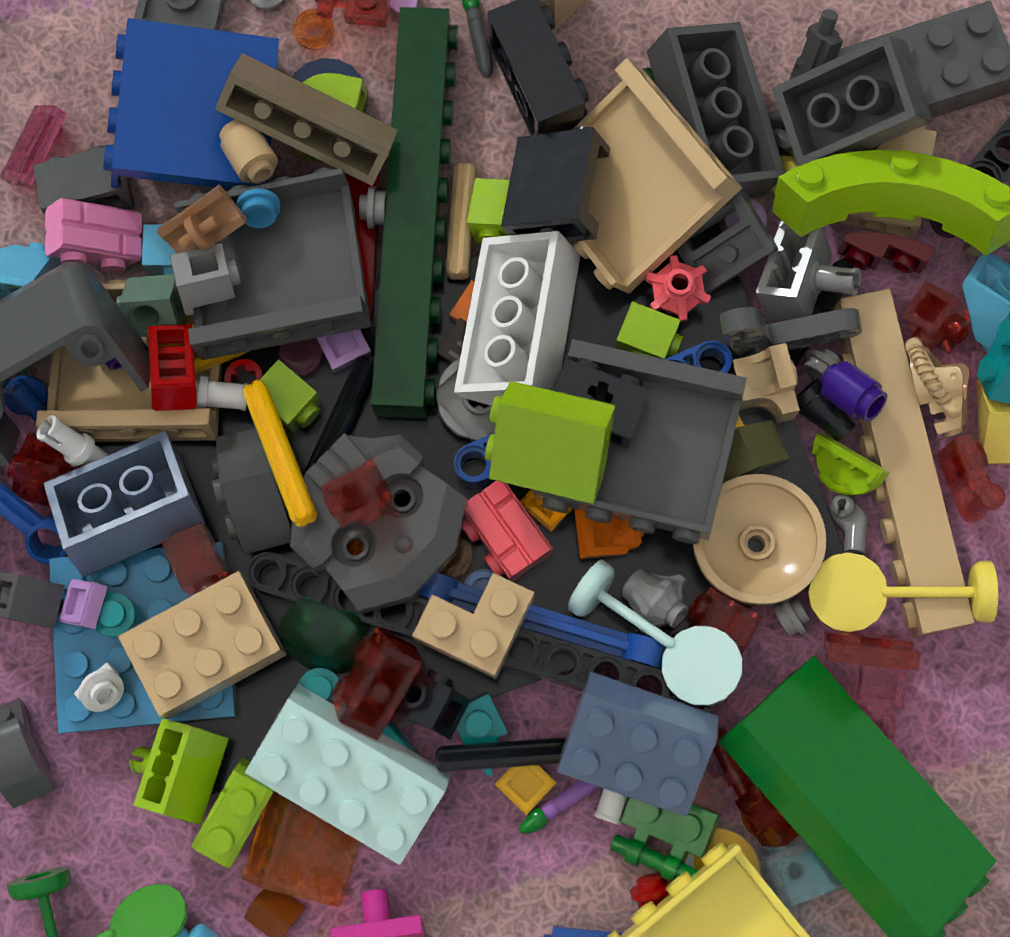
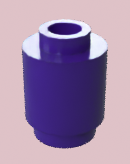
[820,361,888,422]

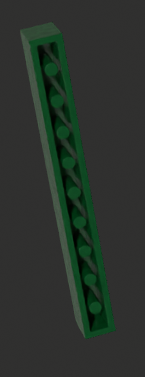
[371,7,459,418]

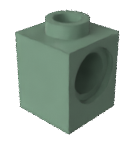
[116,274,185,337]

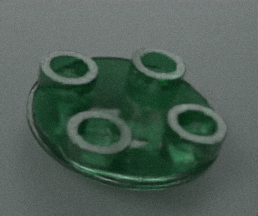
[279,598,365,673]

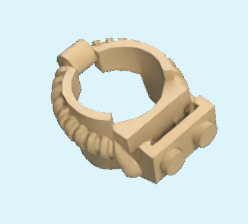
[905,337,970,438]

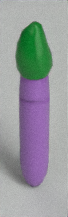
[518,780,599,834]

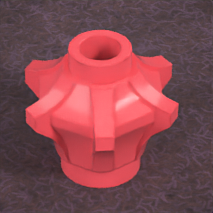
[645,255,711,322]

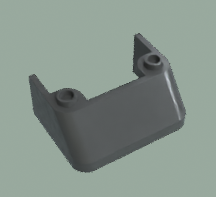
[0,262,150,468]

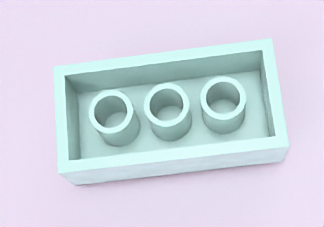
[244,684,451,865]

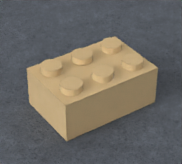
[118,571,287,719]

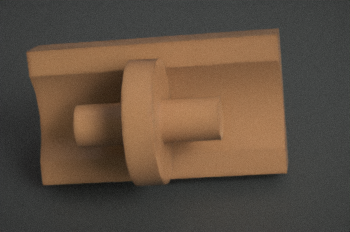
[157,185,247,254]

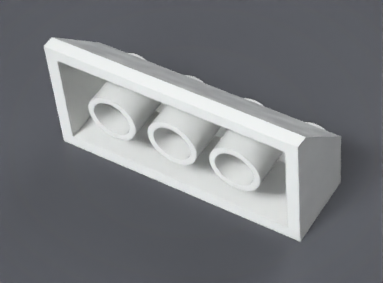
[454,231,580,406]

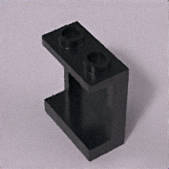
[501,127,610,242]

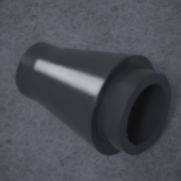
[796,378,856,441]

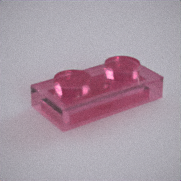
[0,105,67,187]

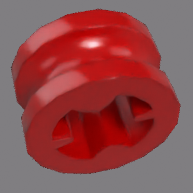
[224,359,264,384]

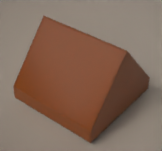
[244,881,307,937]

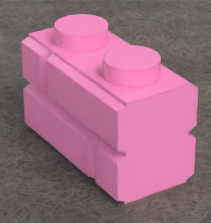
[45,198,142,273]

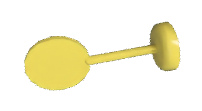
[808,552,998,632]

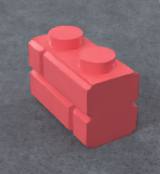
[462,481,553,582]

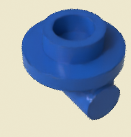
[4,375,48,422]

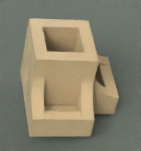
[729,343,800,423]

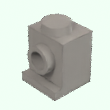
[170,243,241,316]

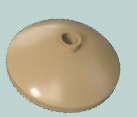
[693,474,826,605]

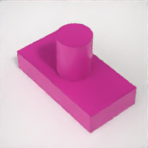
[330,889,426,937]

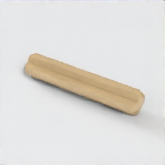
[446,163,477,280]

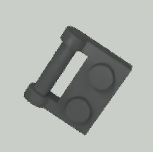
[677,186,778,294]

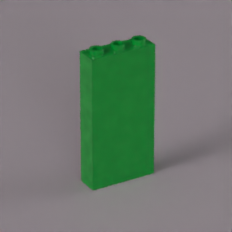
[718,656,997,937]

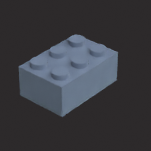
[43,431,205,577]
[557,672,719,817]

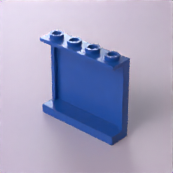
[103,18,279,189]

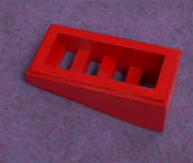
[148,324,197,411]

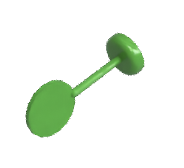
[92,884,187,937]

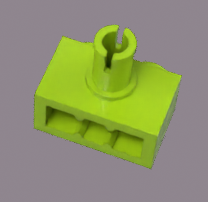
[129,718,229,825]

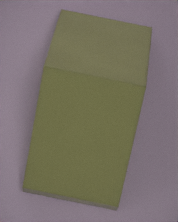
[723,420,790,483]

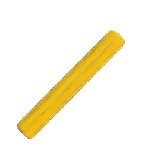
[242,380,317,527]

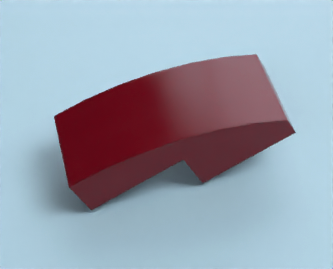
[837,232,935,274]

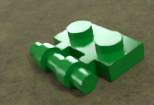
[610,798,722,882]

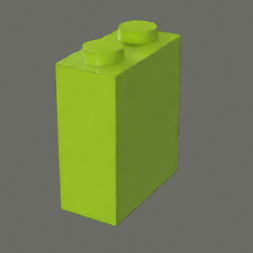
[485,381,616,504]

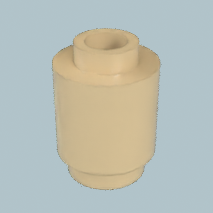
[219,119,278,184]

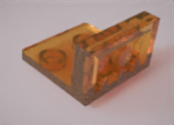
[241,794,360,907]

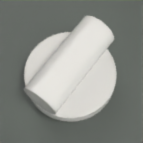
[74,662,124,712]

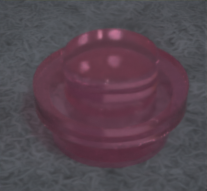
[279,338,322,375]

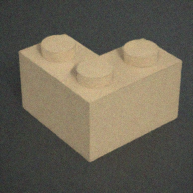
[412,573,534,679]

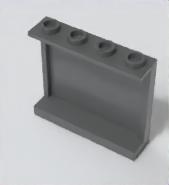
[174,168,371,360]
[533,339,746,544]

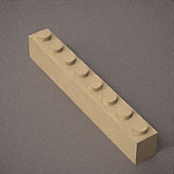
[834,289,974,638]

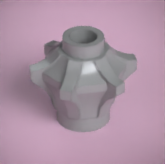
[621,569,689,635]

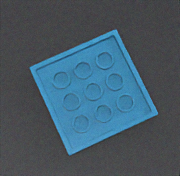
[49,542,237,734]

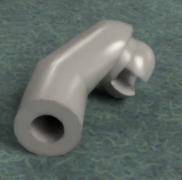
[829,494,868,556]

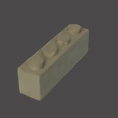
[215,53,398,186]

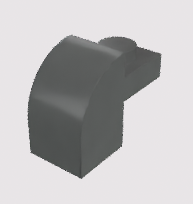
[0,697,54,809]

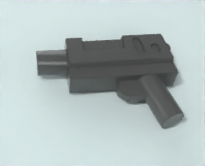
[789,9,843,80]

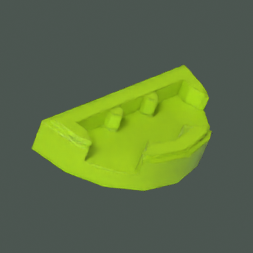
[812,433,890,496]

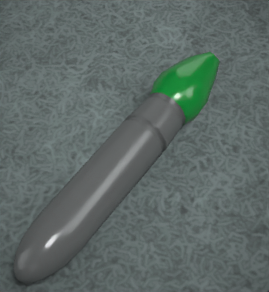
[462,0,493,78]

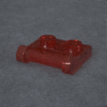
[936,433,1006,523]

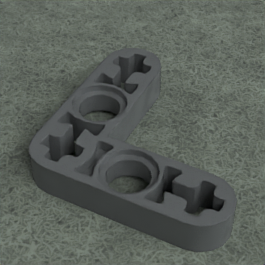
[719,307,862,358]

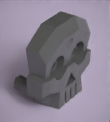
[290,433,468,614]

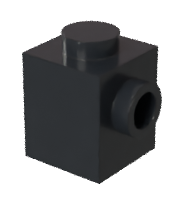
[390,668,471,740]

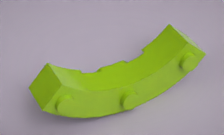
[772,150,1010,256]

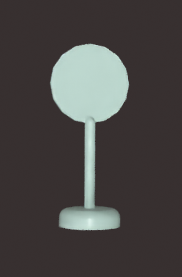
[568,559,742,706]

